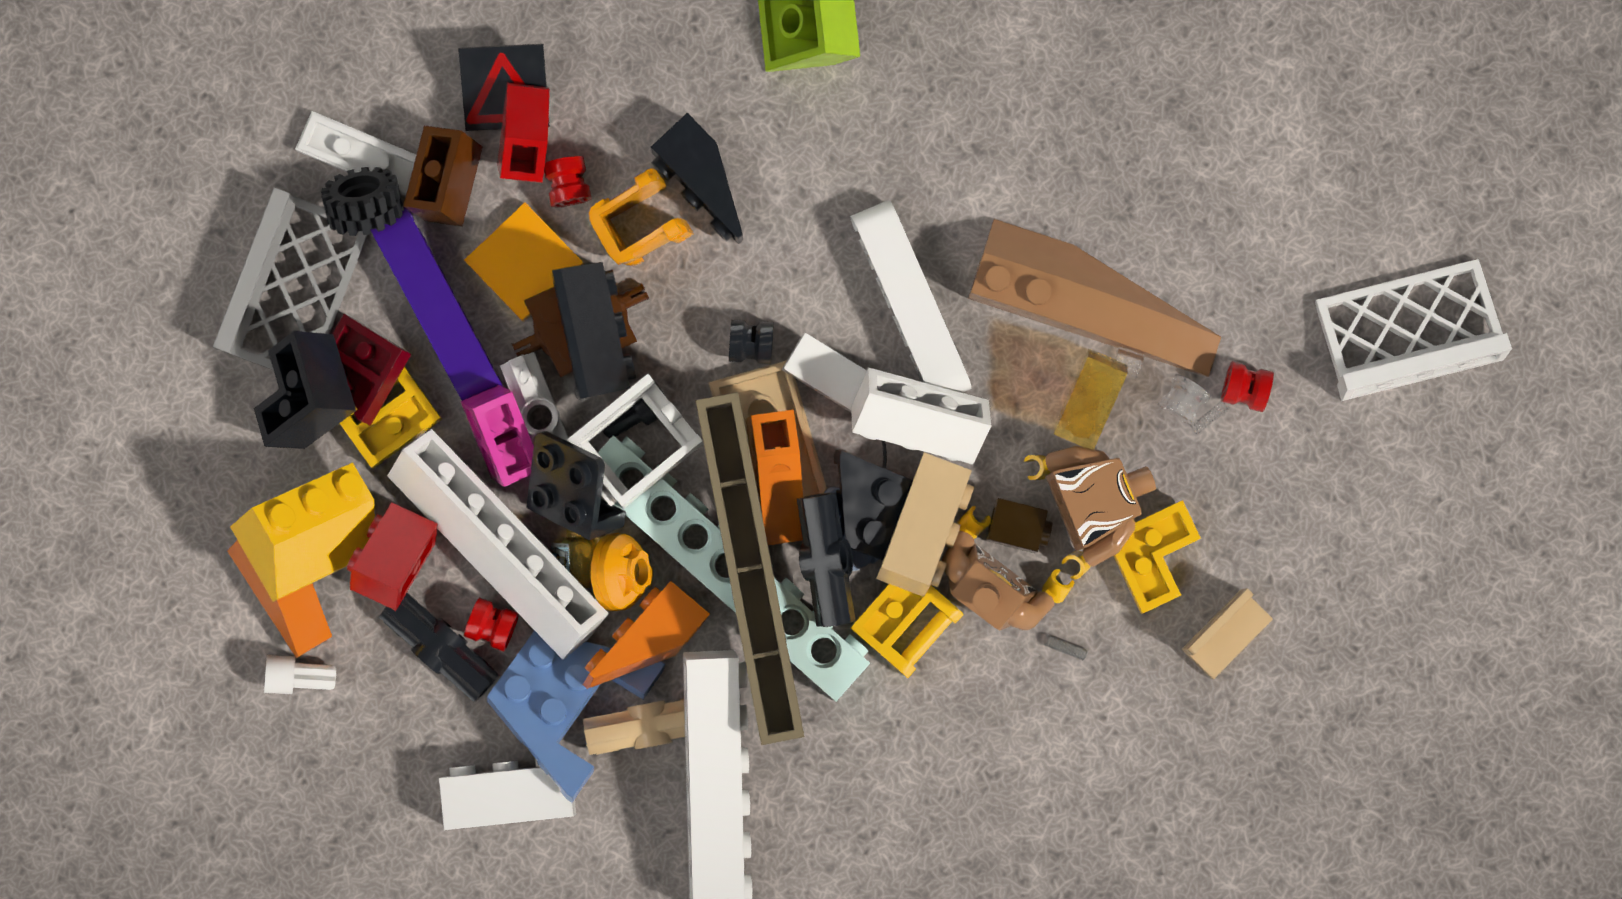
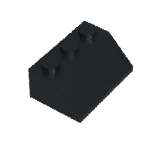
[551,262,636,399]

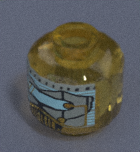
[551,529,602,588]

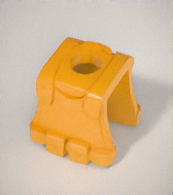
[589,168,694,266]

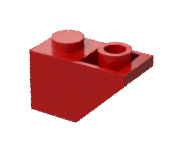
[497,83,550,183]

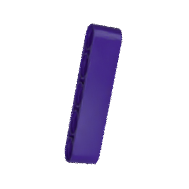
[371,207,503,401]

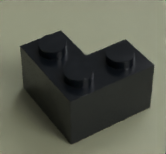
[254,331,356,449]

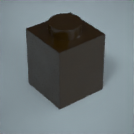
[985,498,1053,554]

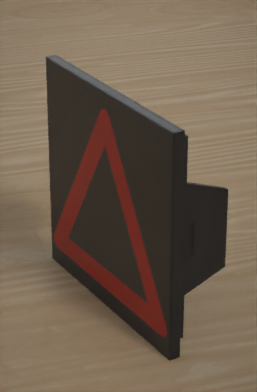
[458,44,550,131]

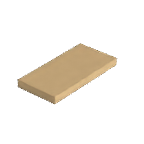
[709,360,827,497]

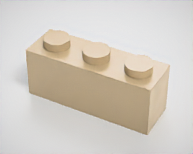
[876,452,974,597]

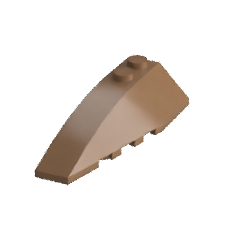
[968,219,1221,377]

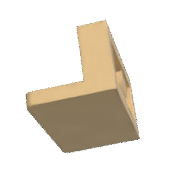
[1182,588,1273,679]

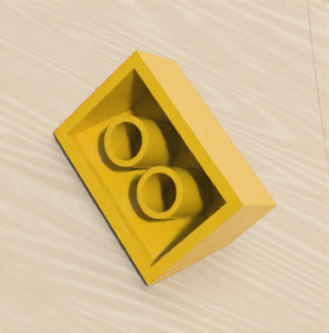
[230,462,375,602]

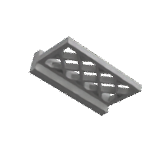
[213,187,367,370]

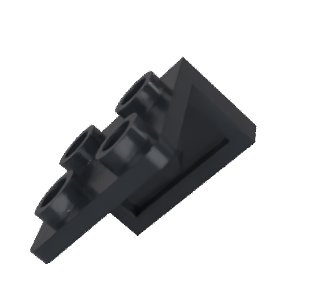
[526,431,626,540]

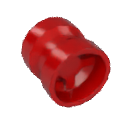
[544,156,592,208]
[1221,361,1274,412]
[464,597,519,652]

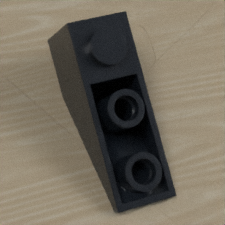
[651,112,743,244]

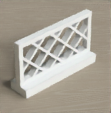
[1315,259,1512,401]

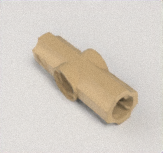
[583,699,685,755]

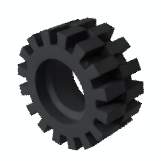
[321,167,404,236]

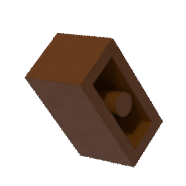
[403,125,483,227]

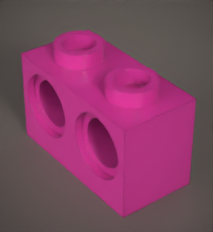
[461,385,534,487]

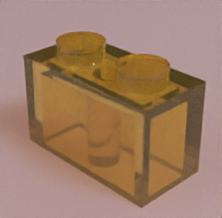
[1054,348,1128,449]

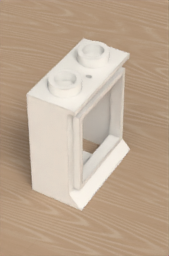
[567,374,704,509]

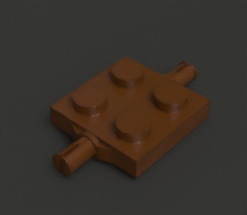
[512,283,649,378]

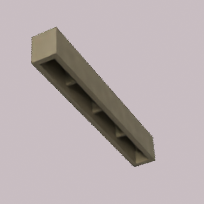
[695,392,805,745]

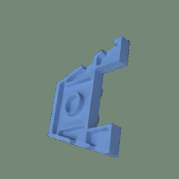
[487,630,665,803]

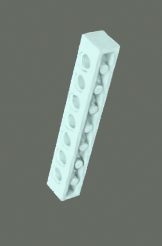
[598,435,870,702]

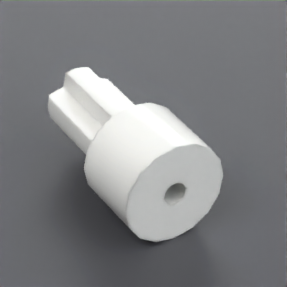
[264,655,336,694]

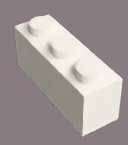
[851,367,991,464]
[439,759,576,830]

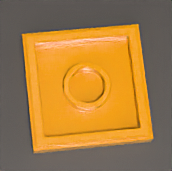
[464,202,584,322]

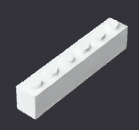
[387,429,609,660]
[683,650,752,899]

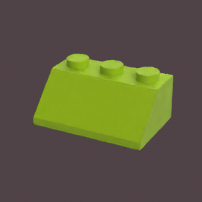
[758,0,860,72]

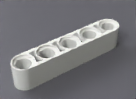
[850,200,972,393]

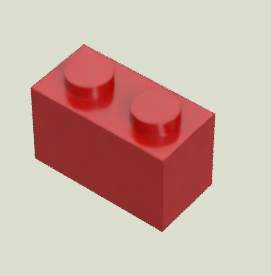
[347,502,438,611]

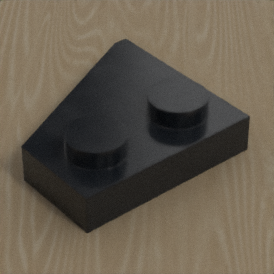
[833,450,913,560]

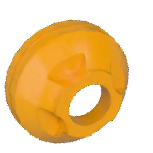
[591,533,653,611]

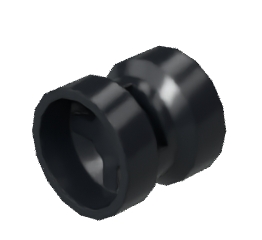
[729,319,774,364]

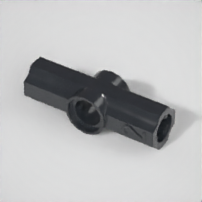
[797,493,855,627]
[379,592,500,702]

